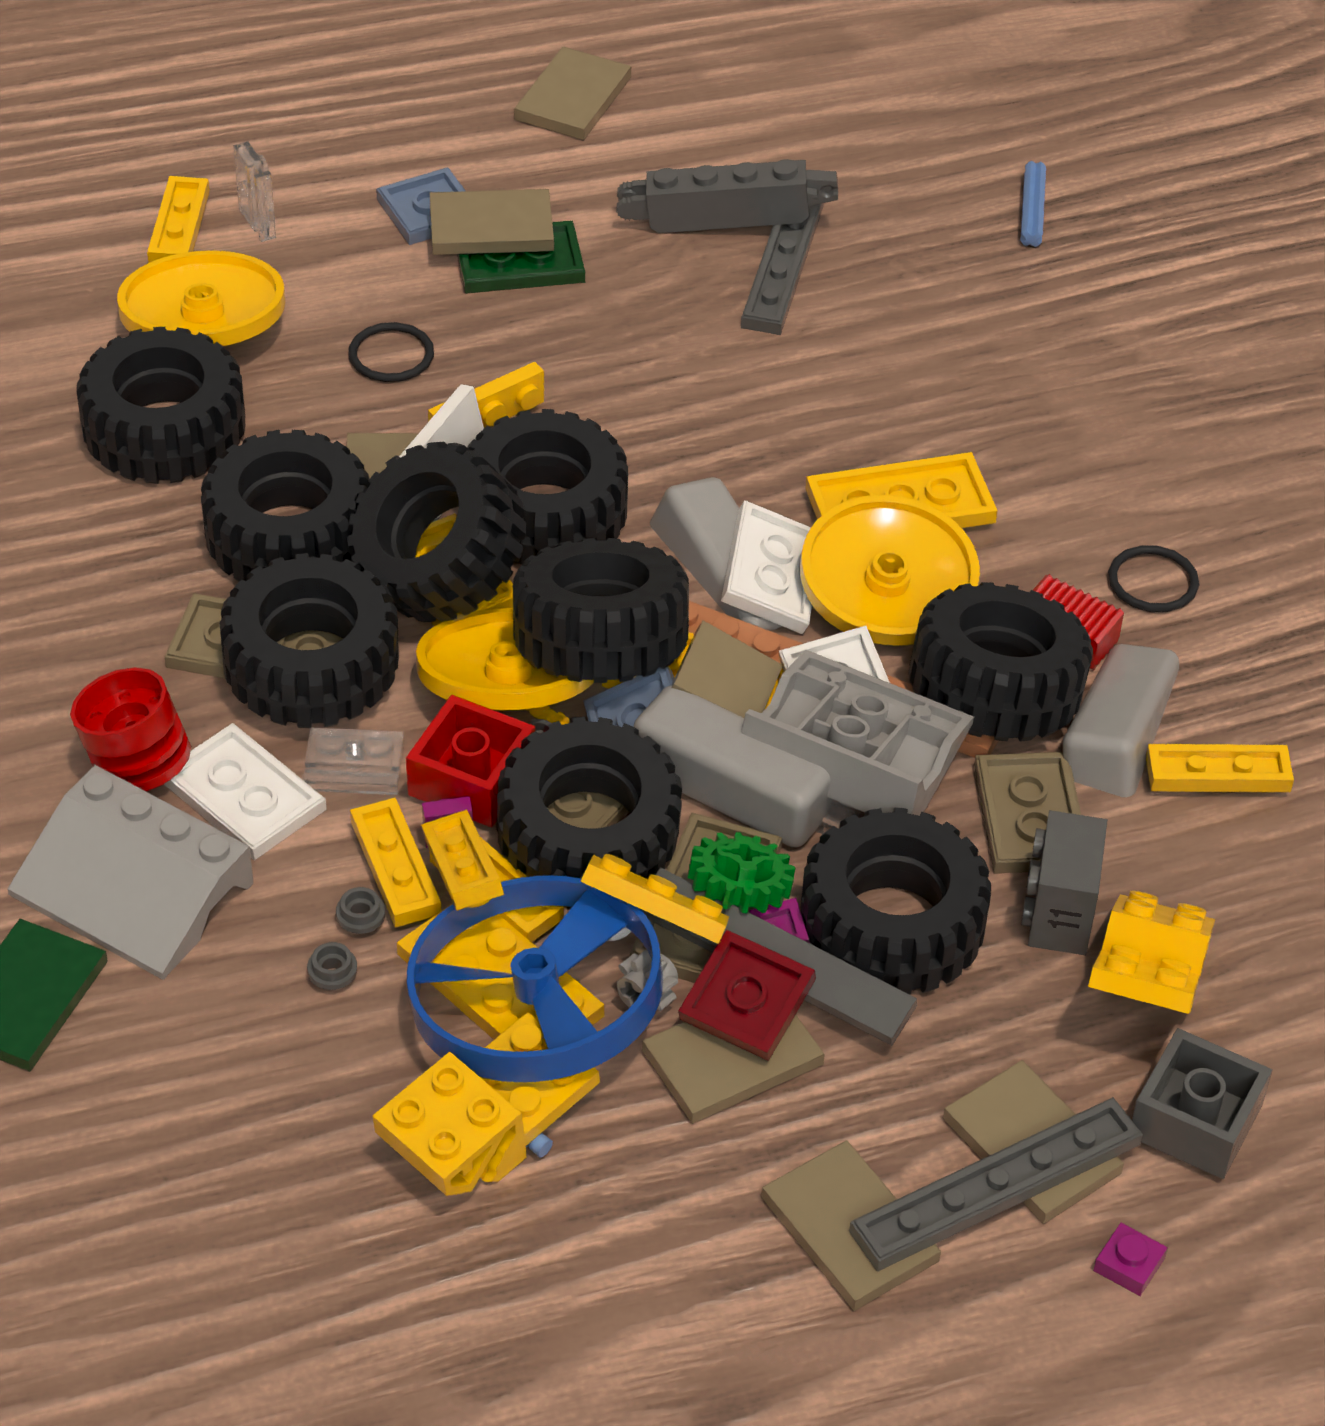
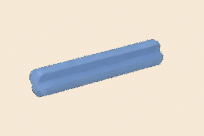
[1020,161,1046,247]

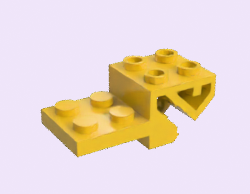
[1088,891,1215,1014]
[372,1012,600,1196]

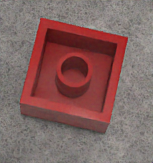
[406,694,535,828]

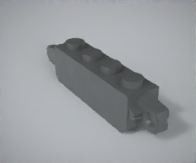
[616,159,838,233]

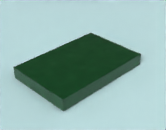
[457,221,585,294]
[0,919,108,1072]

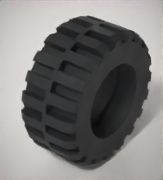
[76,327,246,484]
[467,409,628,565]
[201,429,370,582]
[347,441,526,623]
[512,538,689,683]
[219,553,399,728]
[908,582,1093,741]
[496,716,682,879]
[800,808,991,995]

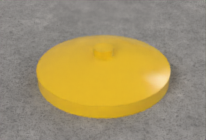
[117,250,285,346]
[800,495,980,646]
[416,608,594,710]

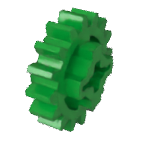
[687,832,796,914]

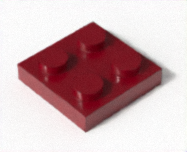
[678,929,816,1061]

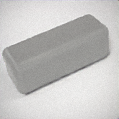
[650,477,782,631]
[1063,644,1179,797]
[634,685,834,847]

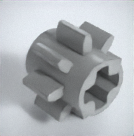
[617,949,678,1011]

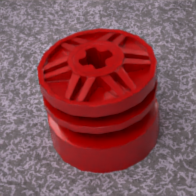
[70,667,192,792]

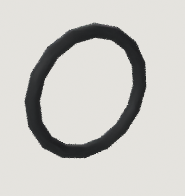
[348,322,434,382]
[1108,545,1200,612]

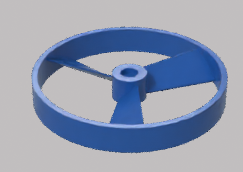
[407,875,663,1082]

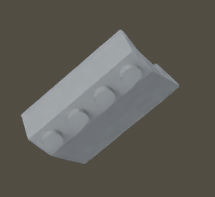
[741,650,974,816]
[7,765,253,980]

